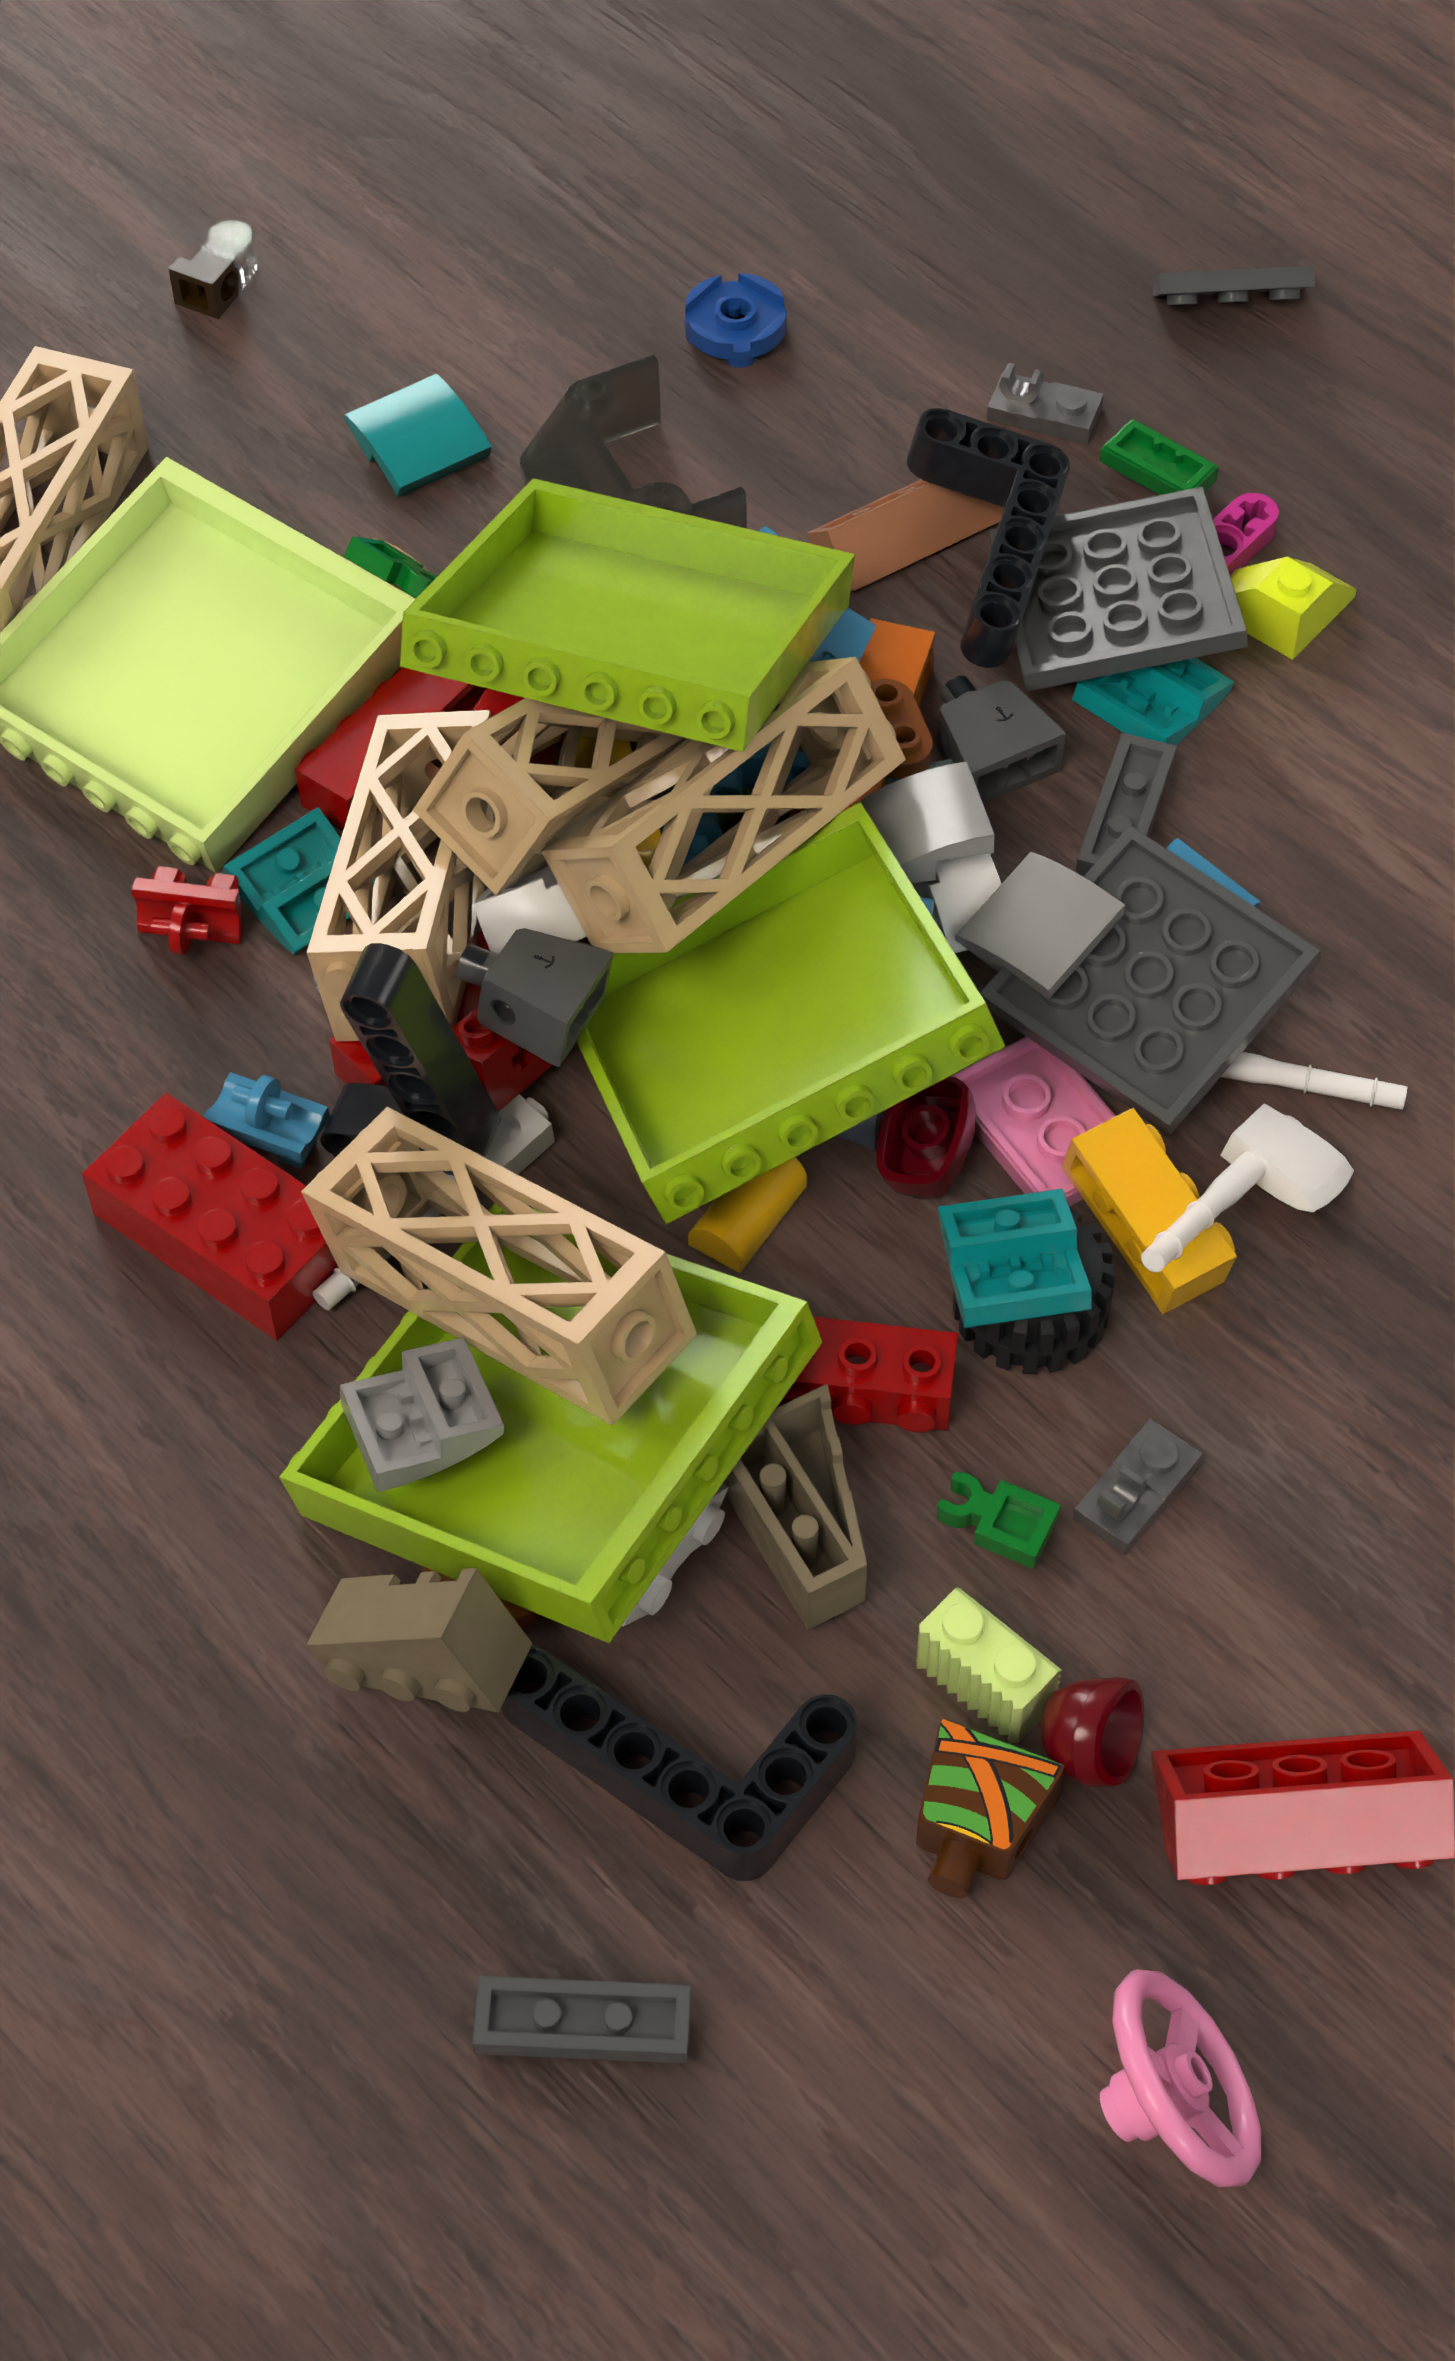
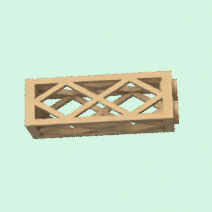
[0,346,149,632]
[541,657,906,953]
[413,698,687,895]
[307,710,495,1041]
[301,1107,697,1426]

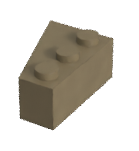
[723,1384,867,1630]
[306,1568,533,1713]

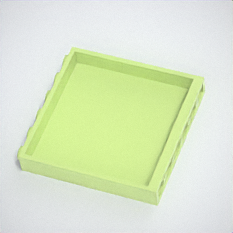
[0,457,415,873]

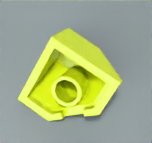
[1230,557,1357,660]

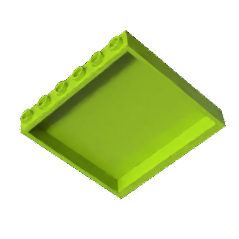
[400,478,855,752]
[577,802,1005,1224]
[279,1203,822,1643]

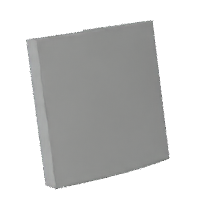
[853,761,995,883]
[955,852,1125,1000]
[340,1337,504,1492]

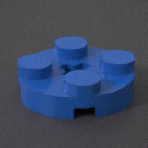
[685,273,787,368]

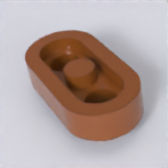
[871,679,933,779]

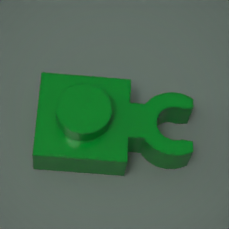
[343,536,438,599]
[936,1472,1061,1569]

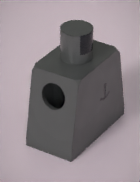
[936,676,1066,804]
[456,928,614,1067]

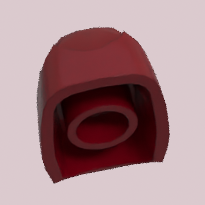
[876,1076,976,1199]

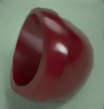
[1041,1676,1144,1788]

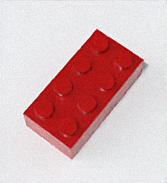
[82,1092,339,1341]

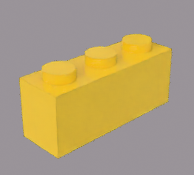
[1062,1107,1237,1315]

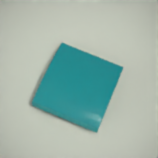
[344,374,492,497]
[1072,658,1234,745]
[222,807,376,955]
[938,1189,1092,1328]

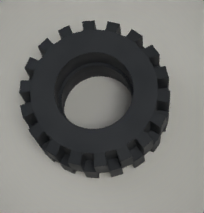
[953,1209,1115,1375]

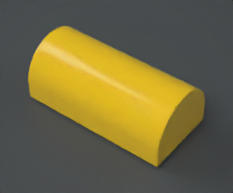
[688,1157,807,1273]

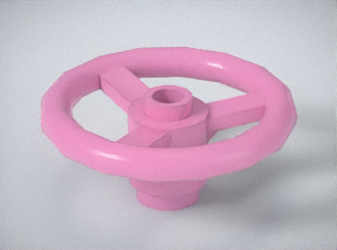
[1100,1969,1261,2187]

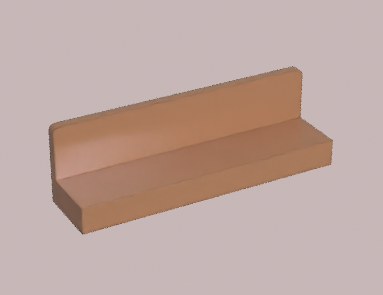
[806,479,1004,591]

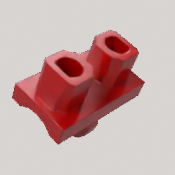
[131,866,244,955]

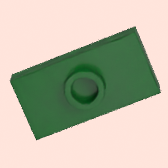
[1099,419,1219,495]

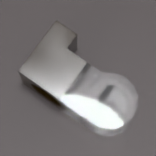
[168,220,258,319]

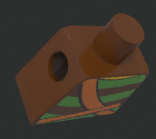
[916,1719,1065,1898]

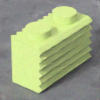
[916,1587,1062,1744]

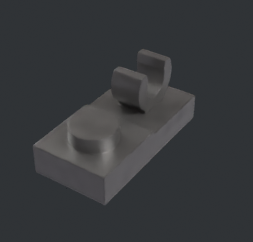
[987,363,1104,445]
[1073,1418,1203,1555]

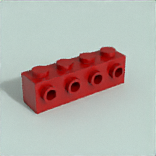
[776,1316,958,1432]

